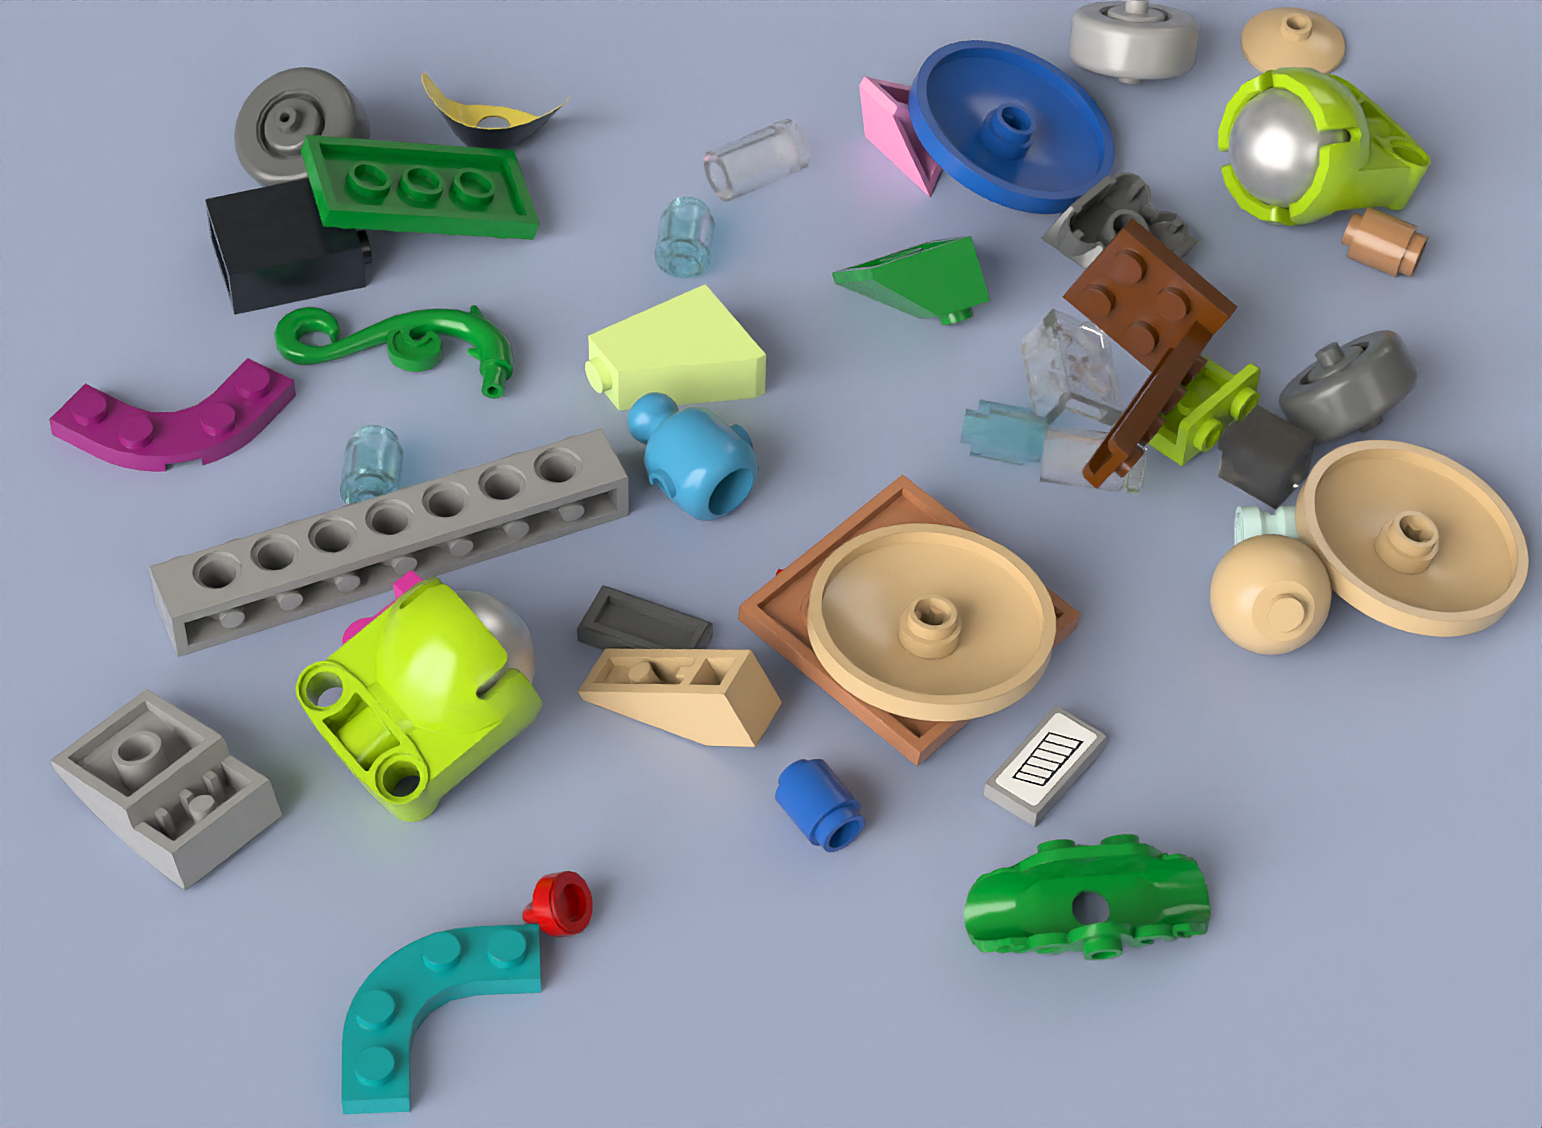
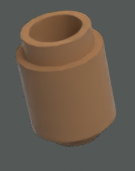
[1341,207,1428,277]

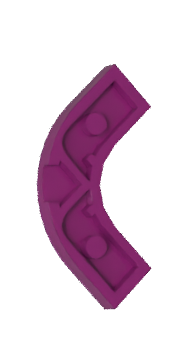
[49,358,296,472]

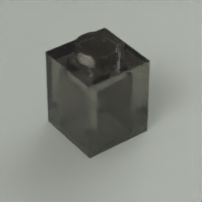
[1218,405,1316,509]

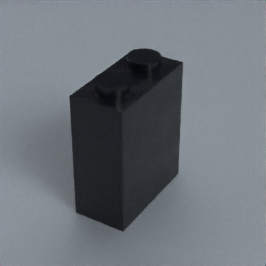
[205,178,372,315]

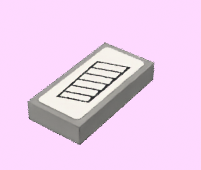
[984,705,1107,827]

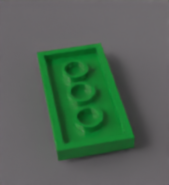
[301,135,540,240]

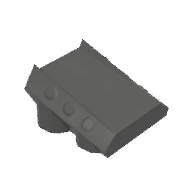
[1041,172,1198,269]

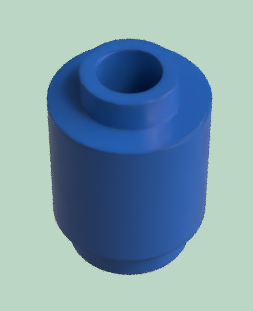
[775,759,865,852]

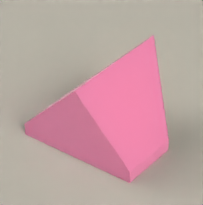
[859,76,942,198]

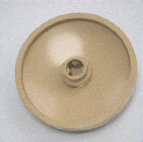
[1295,440,1529,637]
[807,523,1056,721]

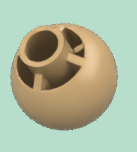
[1209,534,1332,655]

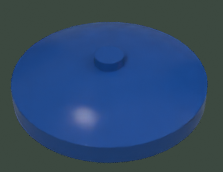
[908,40,1115,214]

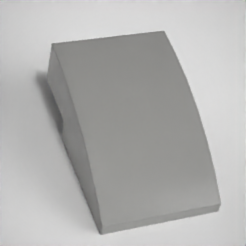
[50,689,282,890]

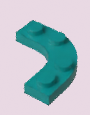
[341,924,541,1115]

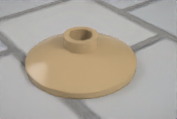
[1241,7,1345,74]

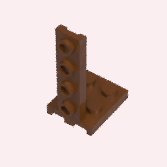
[1063,218,1238,489]

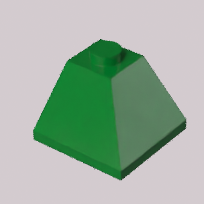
[832,236,990,325]

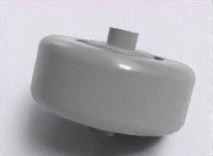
[1069,0,1199,84]

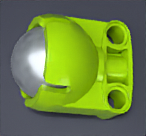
[1218,67,1431,226]
[295,576,543,822]

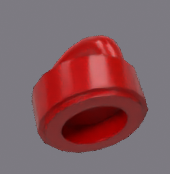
[522,871,593,938]

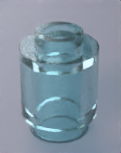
[655,197,715,279]
[960,399,1047,466]
[340,425,404,504]

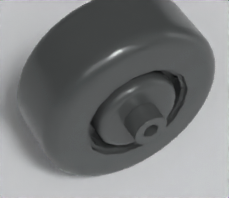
[234,67,370,187]
[1279,330,1420,445]

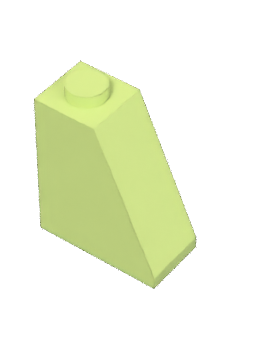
[585,284,766,410]

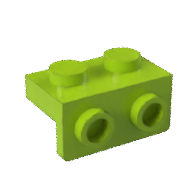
[1148,355,1261,467]

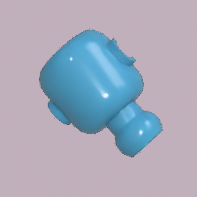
[627,392,759,521]

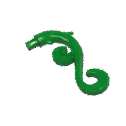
[274,305,514,399]

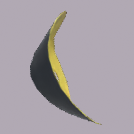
[421,72,570,149]

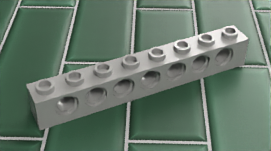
[149,428,629,657]

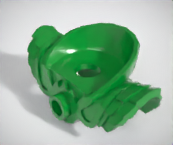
[964,834,1211,961]

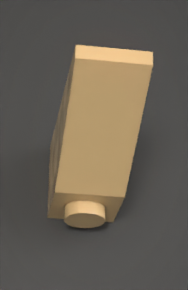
[577,648,782,747]

